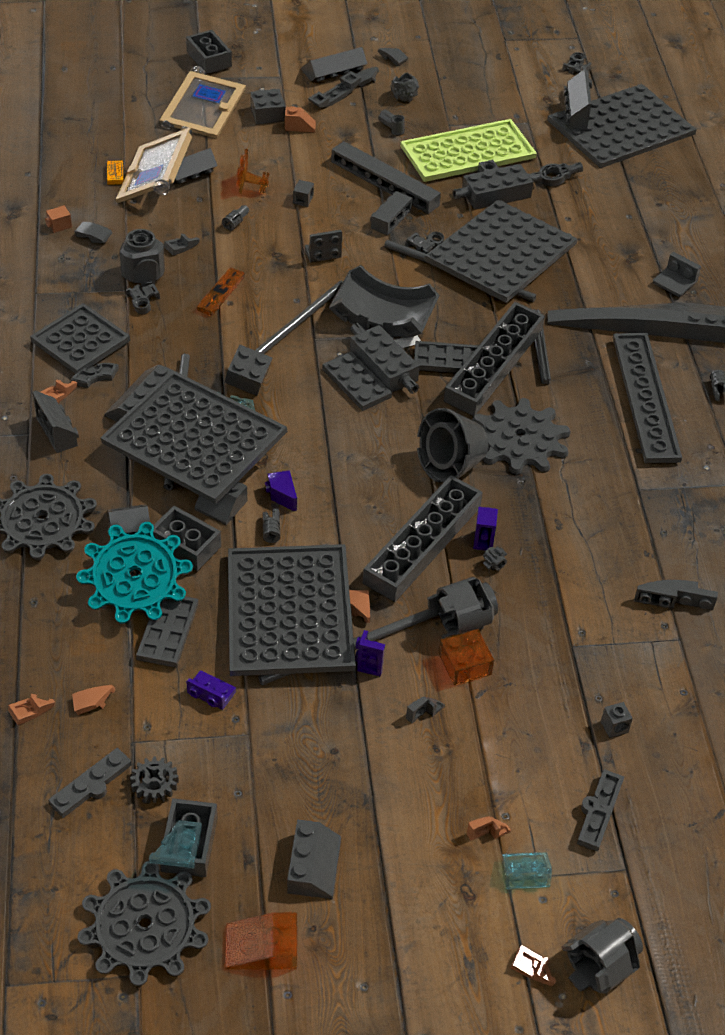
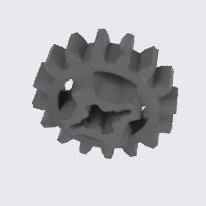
[130,756,179,803]

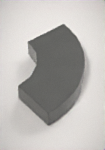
[71,363,119,388]

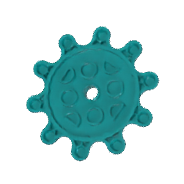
[76,522,193,624]

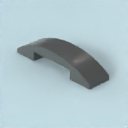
[308,71,361,107]

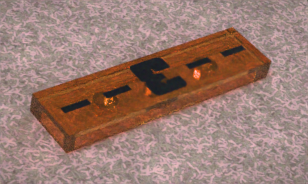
[197,267,245,316]

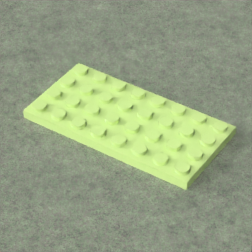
[400,119,537,182]

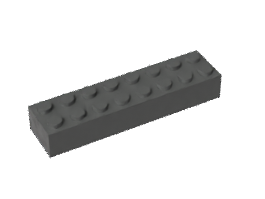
[444,302,545,416]
[363,475,483,602]

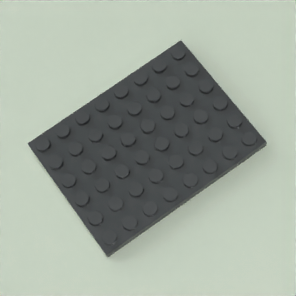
[547,84,697,168]
[424,200,578,303]
[100,370,288,504]
[228,544,356,676]

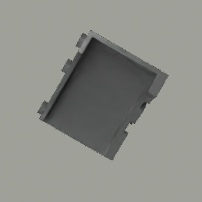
[329,265,440,338]

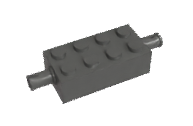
[452,164,542,210]
[350,323,419,394]

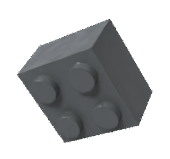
[250,89,286,124]
[224,344,272,396]

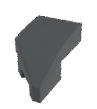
[378,48,408,66]
[356,67,379,87]
[164,233,200,255]
[406,696,445,723]

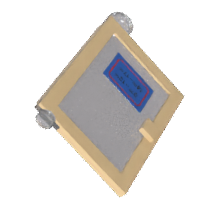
[160,66,246,139]
[115,126,192,203]

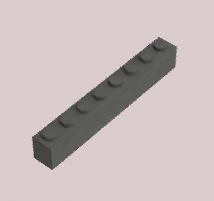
[331,141,441,214]

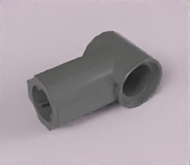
[378,109,405,135]

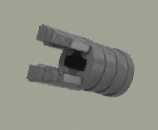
[222,205,249,231]
[709,370,725,401]
[262,508,280,543]

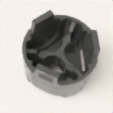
[119,229,165,287]
[427,577,498,640]
[562,918,643,994]

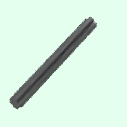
[533,309,551,384]

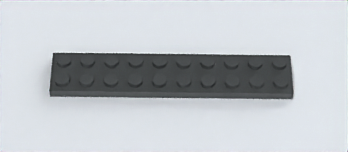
[613,333,682,463]

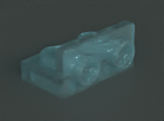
[502,852,552,889]

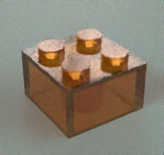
[438,629,494,685]

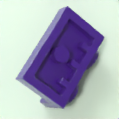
[355,630,385,677]
[186,670,236,710]

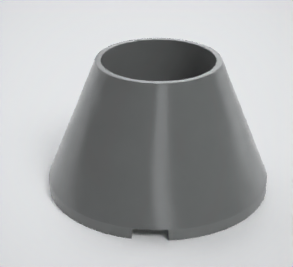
[417,408,489,483]

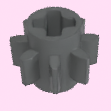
[483,546,507,571]

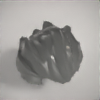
[391,72,419,103]

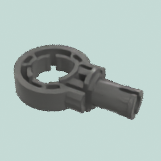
[540,162,583,186]

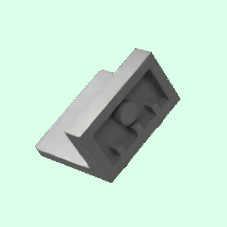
[305,230,342,262]
[653,252,701,297]

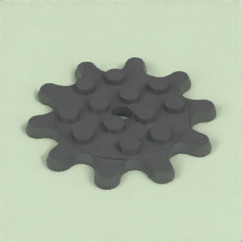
[472,398,571,475]
[0,474,97,561]
[78,860,211,986]

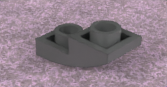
[74,222,113,243]

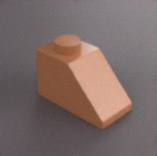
[285,106,316,133]

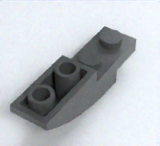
[634,580,718,610]

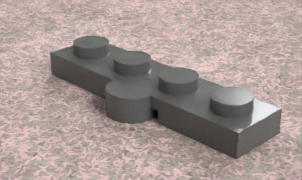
[48,747,132,818]
[577,769,624,852]

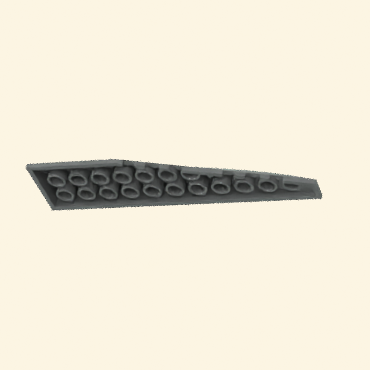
[547,302,725,343]

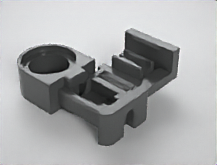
[562,52,591,74]
[406,231,444,254]
[126,283,160,314]

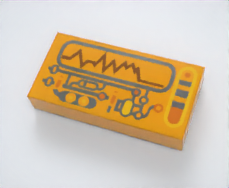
[107,161,123,185]

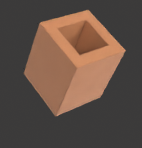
[45,206,72,233]

